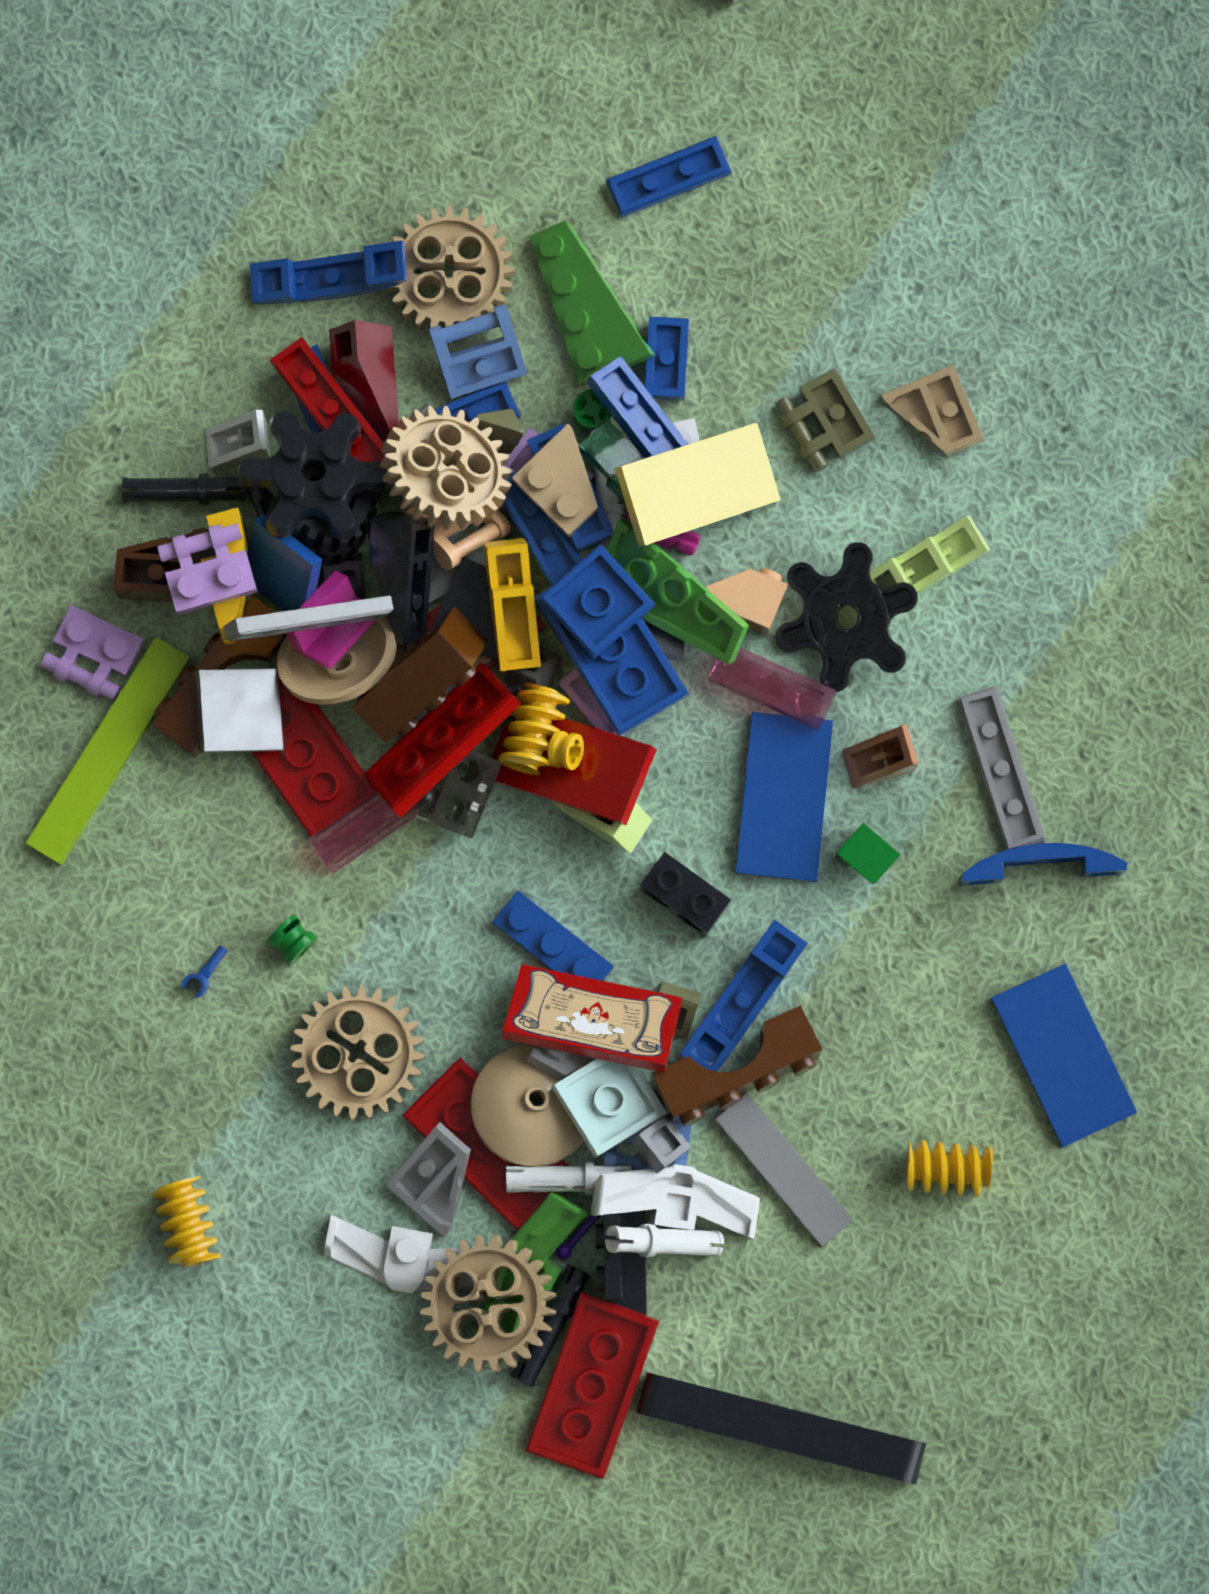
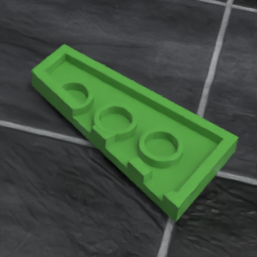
[529,221,655,385]
[607,518,749,664]

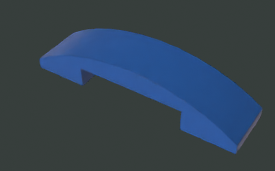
[250,240,407,304]
[959,843,1127,886]
[679,919,808,1072]

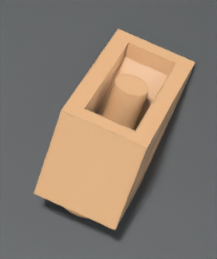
[706,568,788,635]

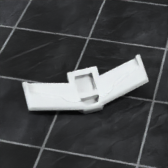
[591,1164,760,1239]
[324,1215,489,1294]

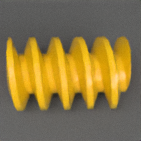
[498,683,570,775]
[905,1140,993,1198]
[152,1176,222,1268]

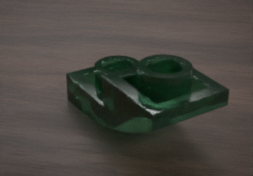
[579,420,645,504]

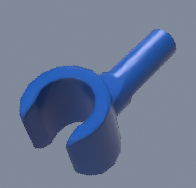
[181,945,228,998]

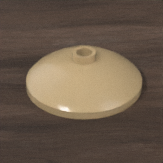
[277,616,396,705]
[470,1045,584,1167]

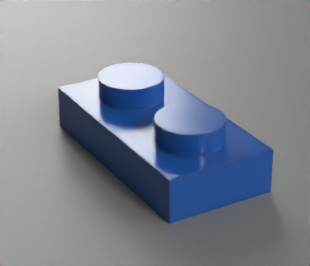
[645,316,689,401]

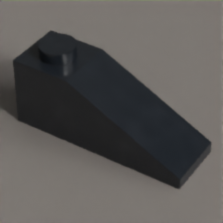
[368,511,435,645]

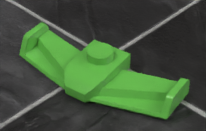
[473,1192,590,1337]

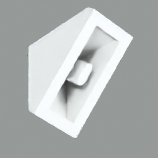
[205,409,271,468]

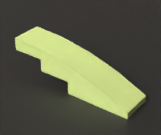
[838,516,991,629]

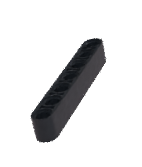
[636,1372,926,1485]

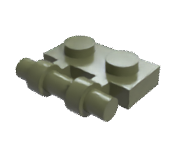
[775,368,875,473]

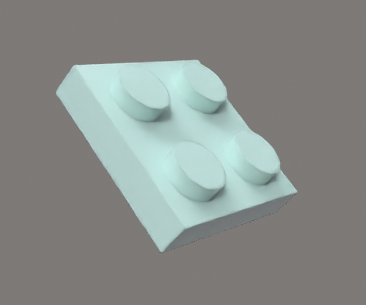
[551,1059,667,1158]

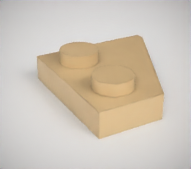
[882,365,984,456]
[512,424,598,538]

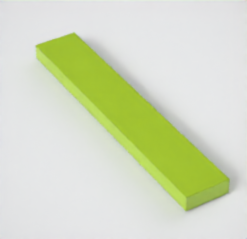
[26,637,191,865]

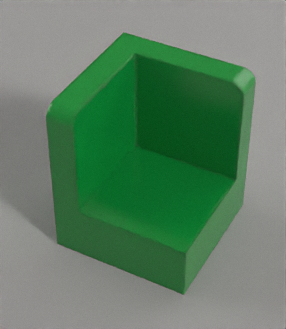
[834,823,901,884]

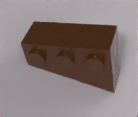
[113,518,247,602]
[352,605,488,742]

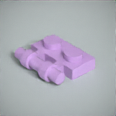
[157,523,258,615]
[41,605,145,701]

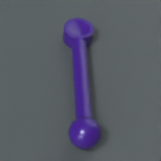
[556,1215,602,1260]

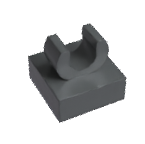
[632,1114,691,1174]

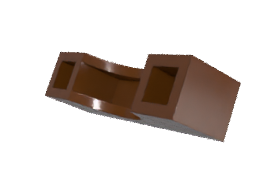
[152,595,287,758]
[649,1005,823,1127]

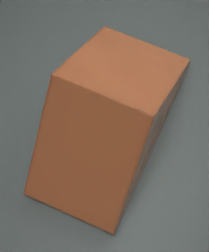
[842,725,918,789]

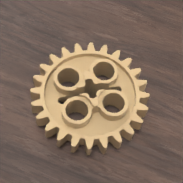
[387,206,515,329]
[380,406,512,531]
[290,985,425,1120]
[420,1235,556,1372]

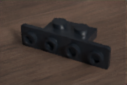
[596,1210,647,1315]

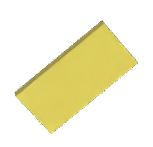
[615,423,780,547]

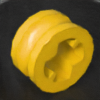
[548,731,584,770]

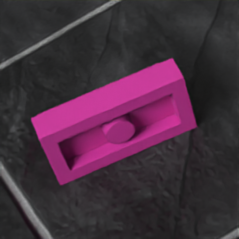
[286,570,377,669]

